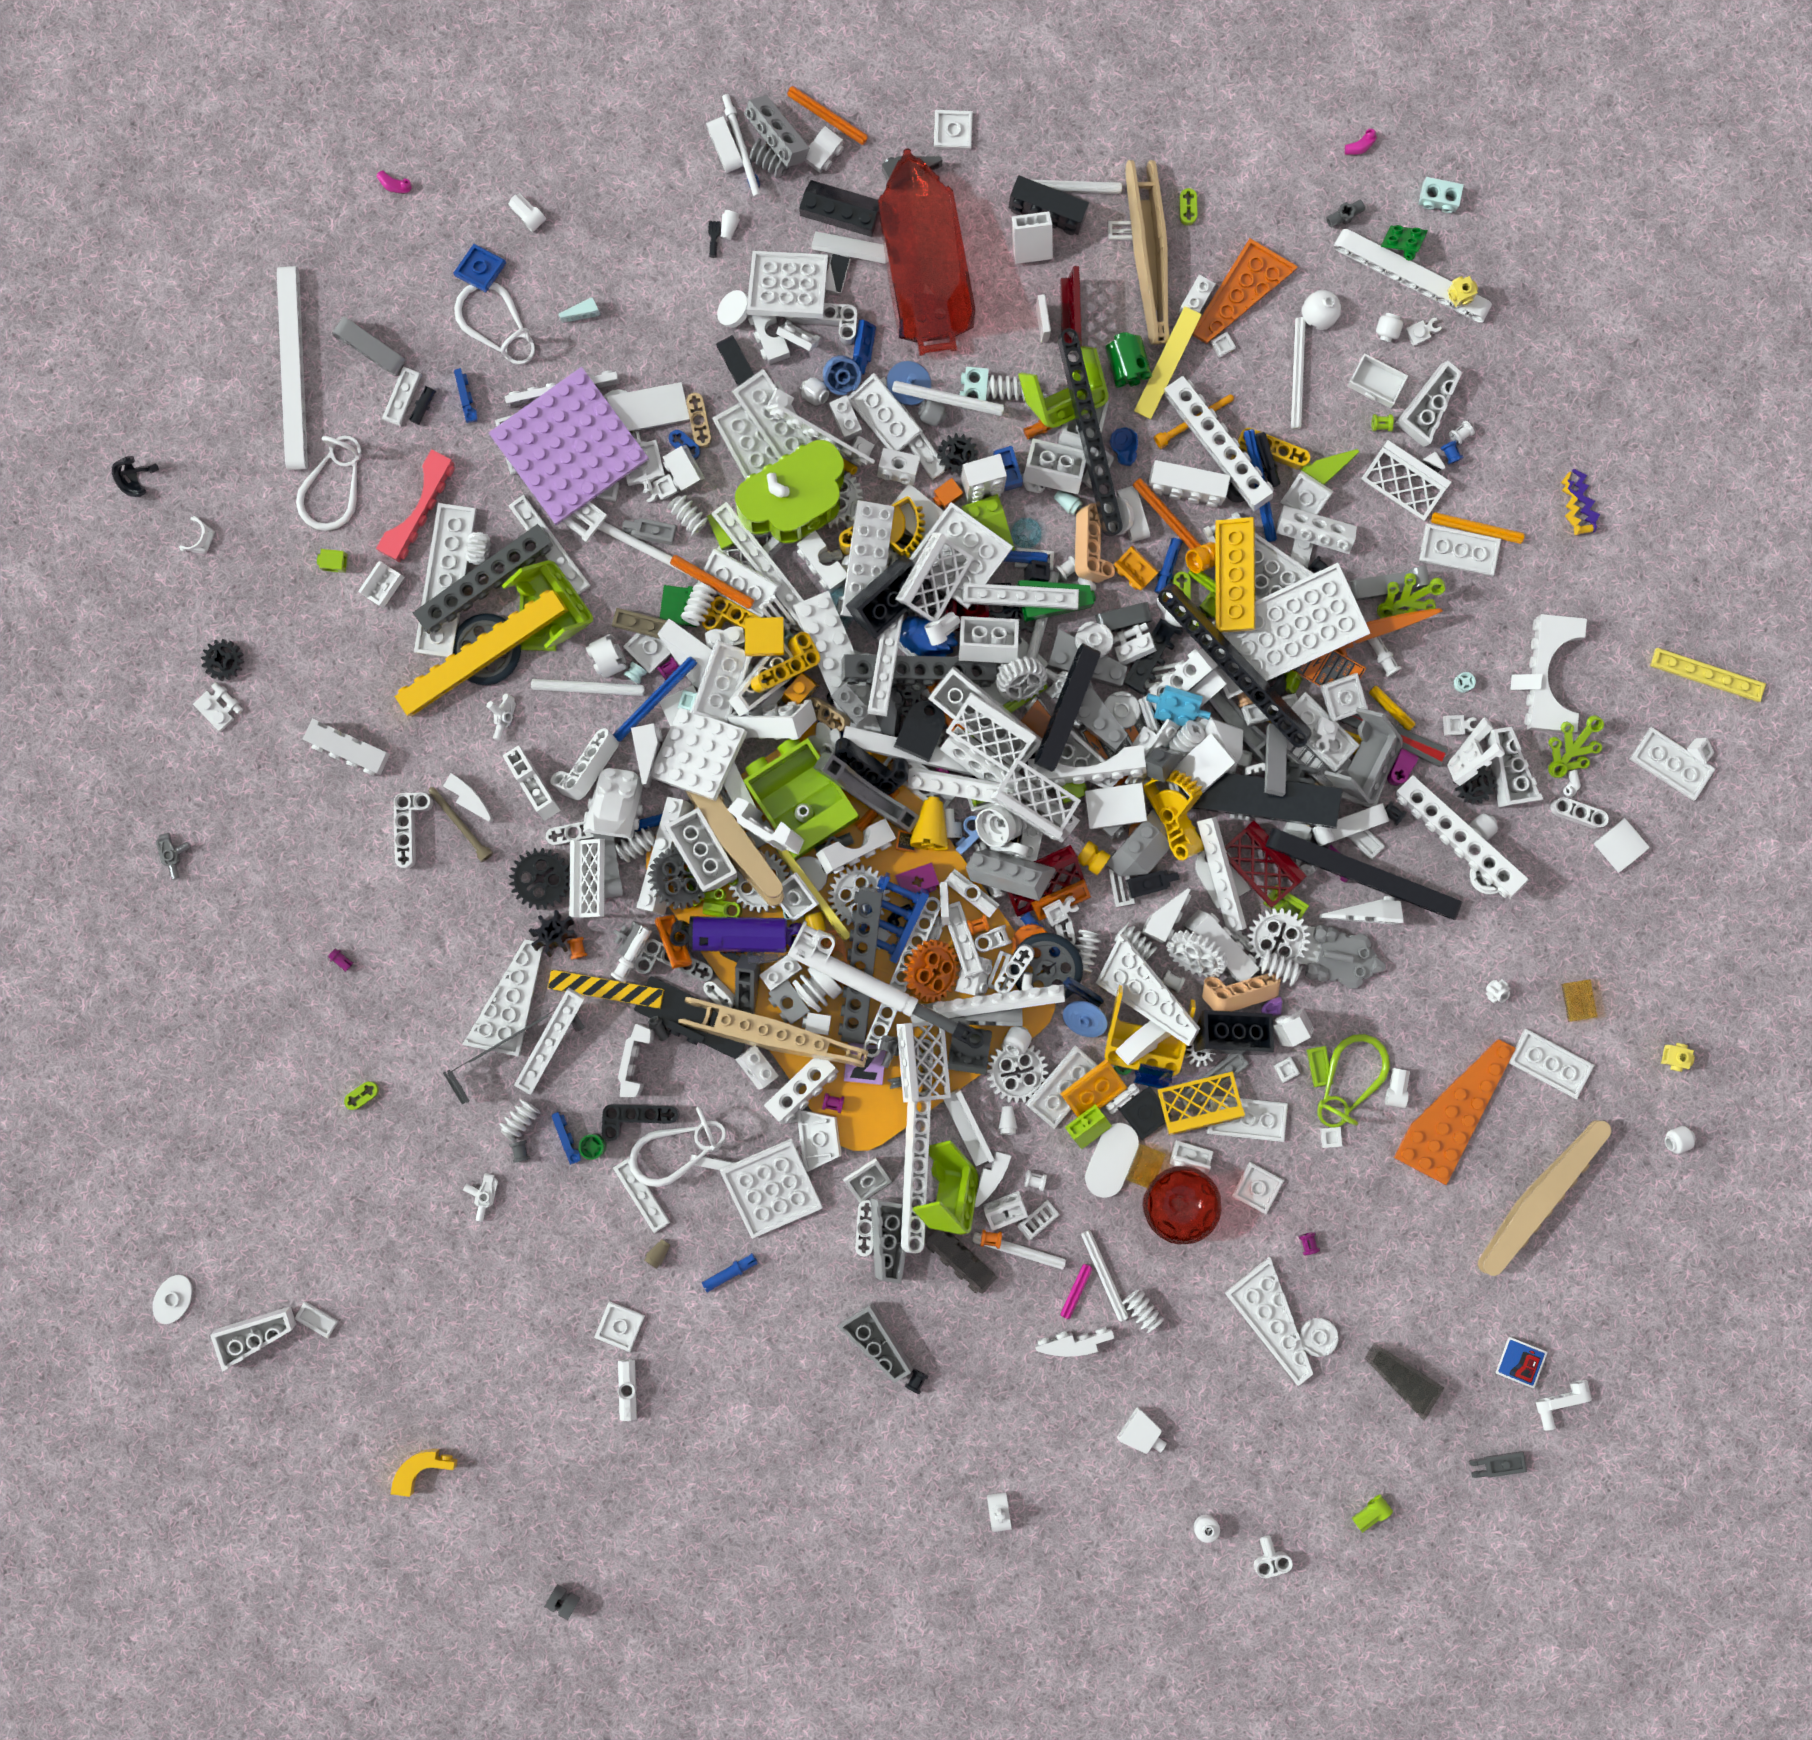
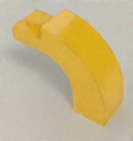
[391,1449,458,1497]

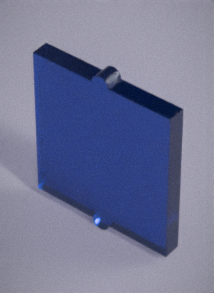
[1134,1063,1174,1089]

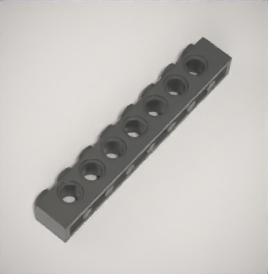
[412,524,553,634]
[841,654,997,687]
[838,886,883,1044]

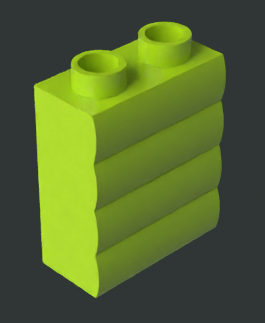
[743,738,859,860]

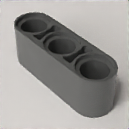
[1095,602,1153,632]

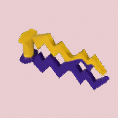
[1561,469,1600,535]

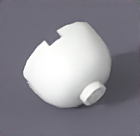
[1302,290,1341,330]

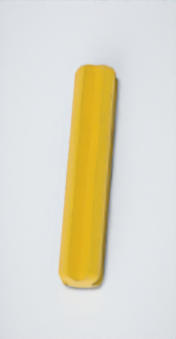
[1369,686,1416,731]

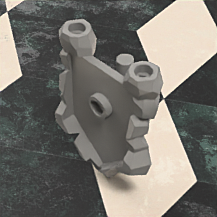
[1305,925,1386,989]

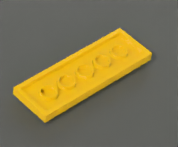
[1215,517,1255,633]

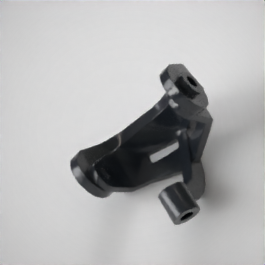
[111,456,159,497]

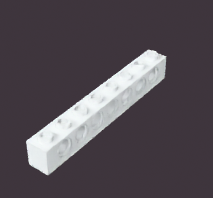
[1164,376,1274,511]
[940,726,1080,843]
[1396,775,1528,900]

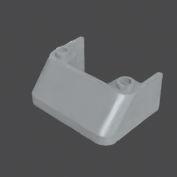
[1324,707,1403,804]

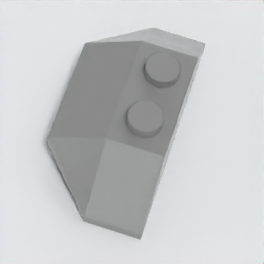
[1106,808,1170,876]

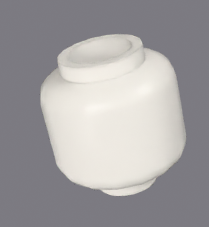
[1376,313,1403,342]
[800,377,829,406]
[1469,814,1498,841]
[1003,1026,1032,1055]
[1665,1126,1695,1154]
[1193,1515,1220,1543]

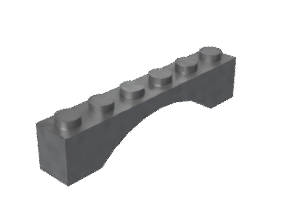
[1194,676,1266,764]
[814,752,920,833]

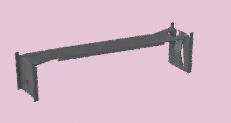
[443,1008,585,1104]

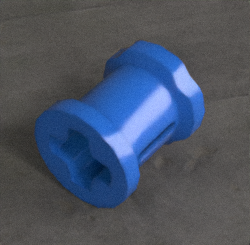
[1440,440,1464,465]

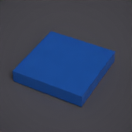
[453,244,506,293]

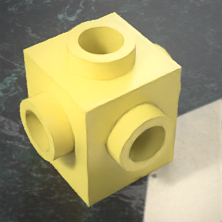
[1447,276,1478,307]
[1661,1043,1695,1072]

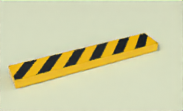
[547,970,664,1009]

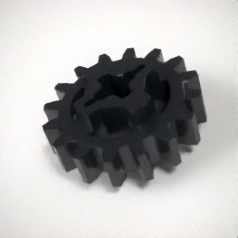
[937,433,979,476]
[201,639,245,681]
[1453,765,1496,805]

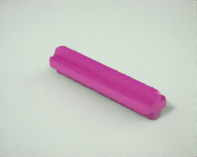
[1060,1264,1092,1319]

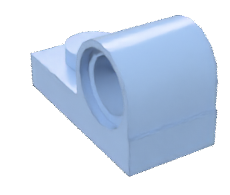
[956,816,980,855]

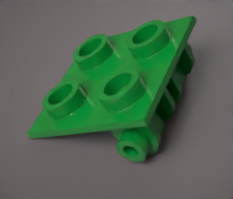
[1381,225,1428,261]
[659,585,697,627]

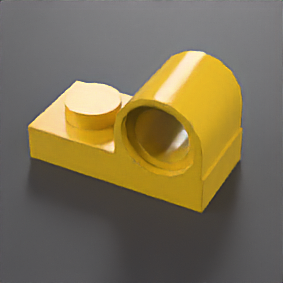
[787,912,827,937]

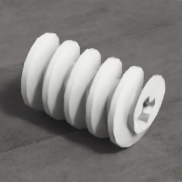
[987,375,1025,401]
[667,495,708,537]
[681,583,717,626]
[1166,720,1205,760]
[615,826,655,863]
[1114,922,1157,961]
[1074,930,1101,972]
[1258,949,1302,986]
[499,1099,541,1143]
[1122,1289,1164,1333]

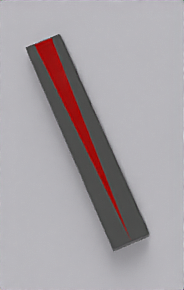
[1338,713,1448,767]

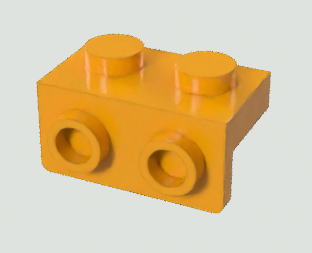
[1113,546,1159,591]

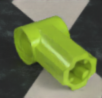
[703,899,742,917]
[1351,1495,1393,1533]

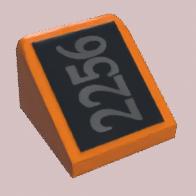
[896,830,915,853]

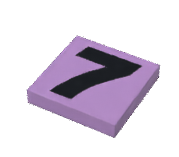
[844,1042,886,1085]

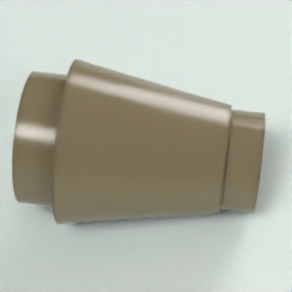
[644,1239,671,1269]

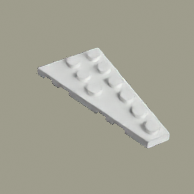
[1096,934,1200,1046]
[462,939,544,1057]
[1225,1257,1313,1386]

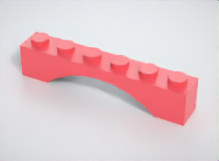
[376,449,455,563]

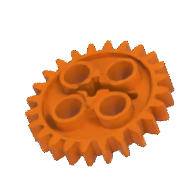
[903,939,960,1003]

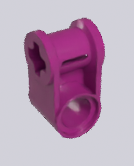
[1387,748,1419,786]

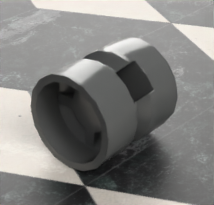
[544,1584,580,1621]

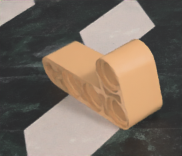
[1075,503,1115,583]
[1202,973,1281,1012]

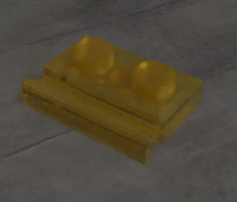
[1561,979,1597,1022]
[1125,1143,1166,1190]

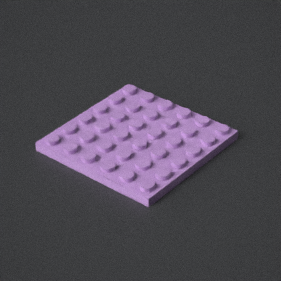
[489,367,649,525]

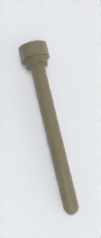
[428,787,493,863]

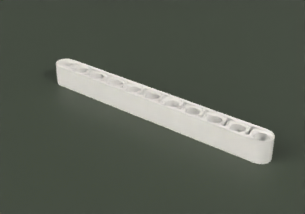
[277,266,308,470]
[901,1039,933,1253]

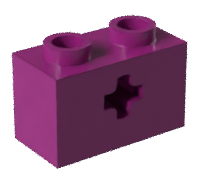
[895,862,939,900]

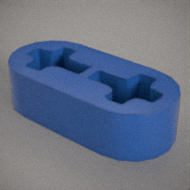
[669,430,700,460]

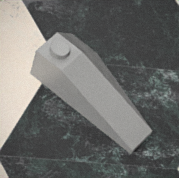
[950,1008,1023,1026]

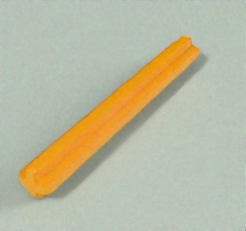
[1431,512,1525,544]

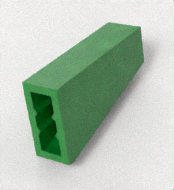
[1016,580,1096,622]

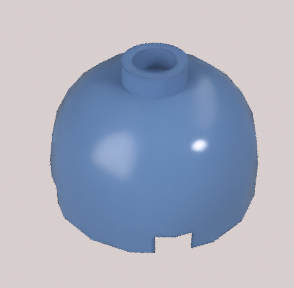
[822,355,862,395]

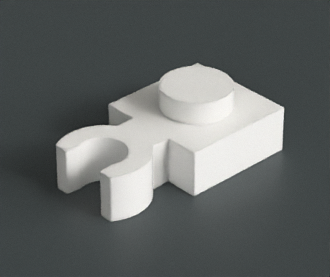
[1405,318,1442,347]
[643,474,679,503]
[1443,715,1477,736]
[1313,717,1339,753]
[1042,896,1079,926]

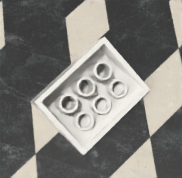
[1255,533,1314,601]

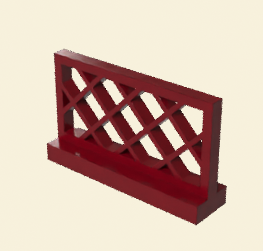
[1060,266,1082,354]
[1225,820,1307,908]
[1007,845,1087,917]

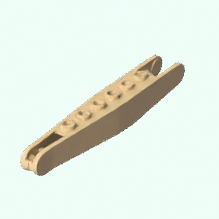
[1125,160,1169,345]
[685,790,784,906]
[678,997,869,1067]
[1478,1120,1611,1276]

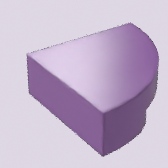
[1261,997,1282,1016]

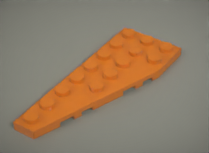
[1394,1039,1516,1185]

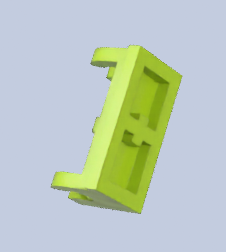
[1263,885,1309,920]
[1065,1104,1112,1149]

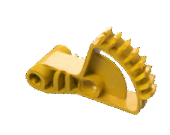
[839,496,925,558]
[1143,770,1204,861]

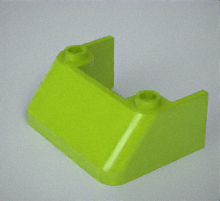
[1018,346,1109,428]
[502,560,593,648]
[913,1140,979,1235]

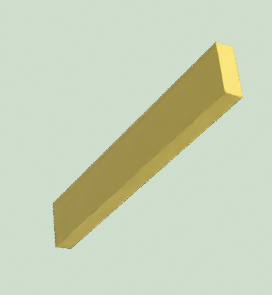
[1134,306,1202,420]
[1650,648,1766,702]
[776,849,850,942]

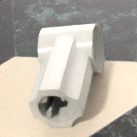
[508,193,547,232]
[924,612,961,645]
[1385,1068,1410,1109]

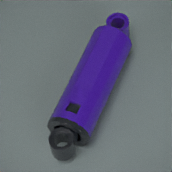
[670,916,802,953]

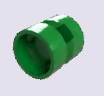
[578,1133,607,1160]

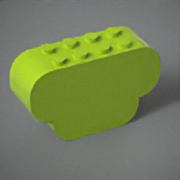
[735,440,844,544]

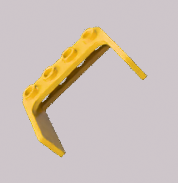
[1105,985,1196,1076]

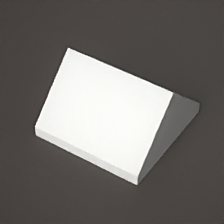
[780,872,819,922]
[843,1157,892,1203]

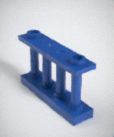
[857,872,929,964]

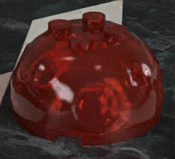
[1142,1166,1222,1245]

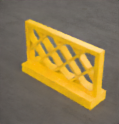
[1157,1071,1245,1136]

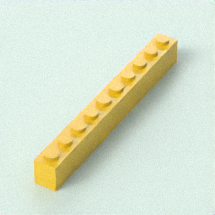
[394,590,569,716]

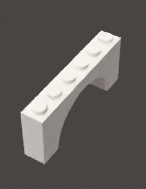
[1525,614,1587,734]

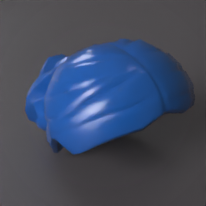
[1109,427,1138,466]

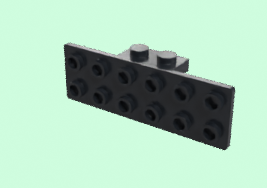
[634,976,745,1059]

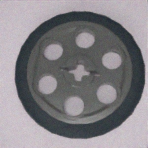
[453,613,521,685]
[1011,933,1083,999]

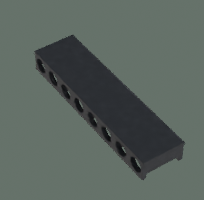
[1184,773,1343,829]

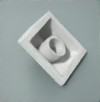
[1200,718,1243,771]

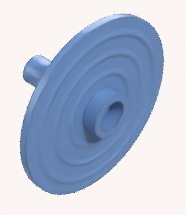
[886,361,931,405]
[1063,1001,1108,1037]

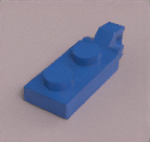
[853,320,876,375]
[454,368,477,423]
[551,1112,581,1165]

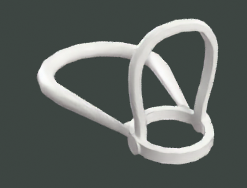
[454,282,535,365]
[296,435,362,531]
[629,1106,726,1187]

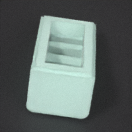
[558,298,601,323]

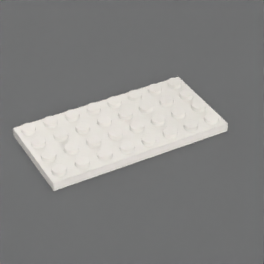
[1205,563,1371,699]

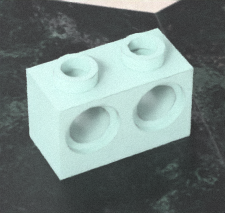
[1418,177,1464,213]
[960,367,989,409]

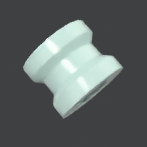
[624,662,647,685]
[1454,672,1476,693]

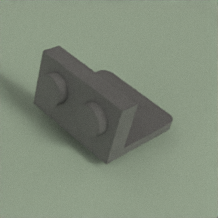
[948,1029,992,1075]

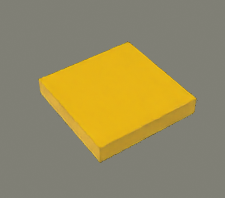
[745,617,784,656]

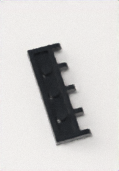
[1123,618,1183,696]

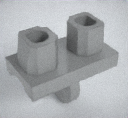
[613,922,641,956]

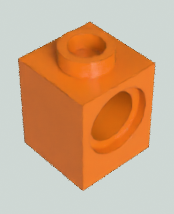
[933,478,963,510]

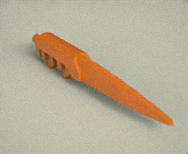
[1336,608,1443,657]

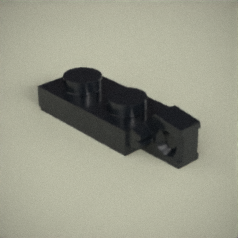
[1125,870,1180,899]

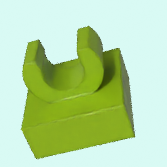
[1284,670,1302,694]

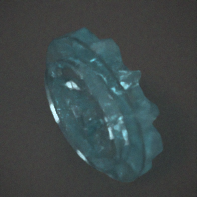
[1011,518,1041,548]

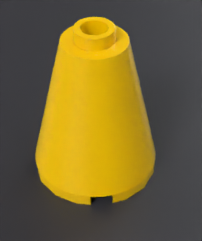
[910,796,948,851]

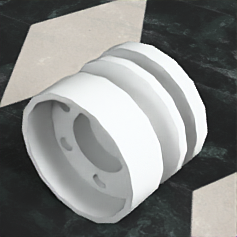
[975,803,1027,847]
[792,967,843,1013]

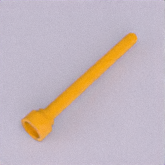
[1153,394,1234,449]

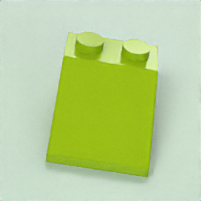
[961,494,1015,551]

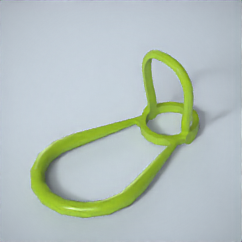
[1317,1034,1390,1128]

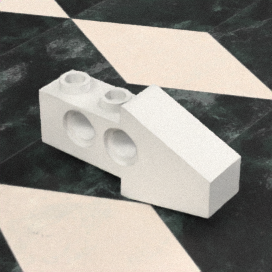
[503,745,561,821]

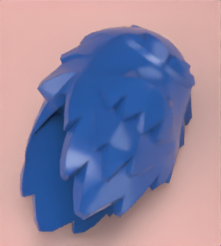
[899,616,958,657]

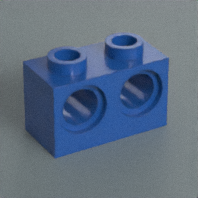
[993,446,1023,492]

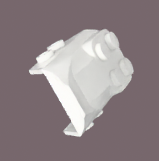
[583,768,643,838]

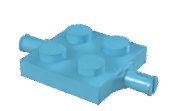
[1146,685,1211,726]

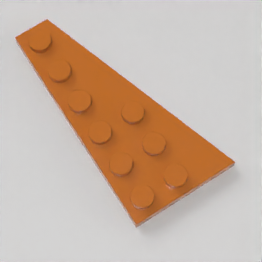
[1192,238,1298,344]

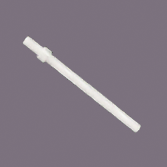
[722,94,761,198]

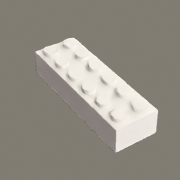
[928,666,1042,772]

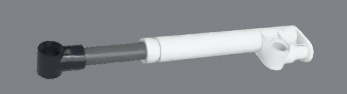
[787,921,984,1049]

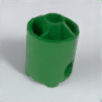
[1105,332,1152,388]

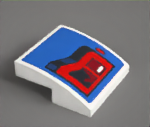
[1495,1337,1548,1388]

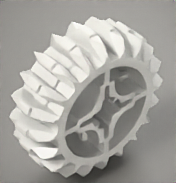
[995,656,1048,702]

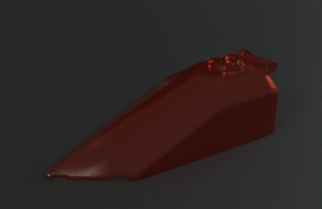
[878,148,976,356]

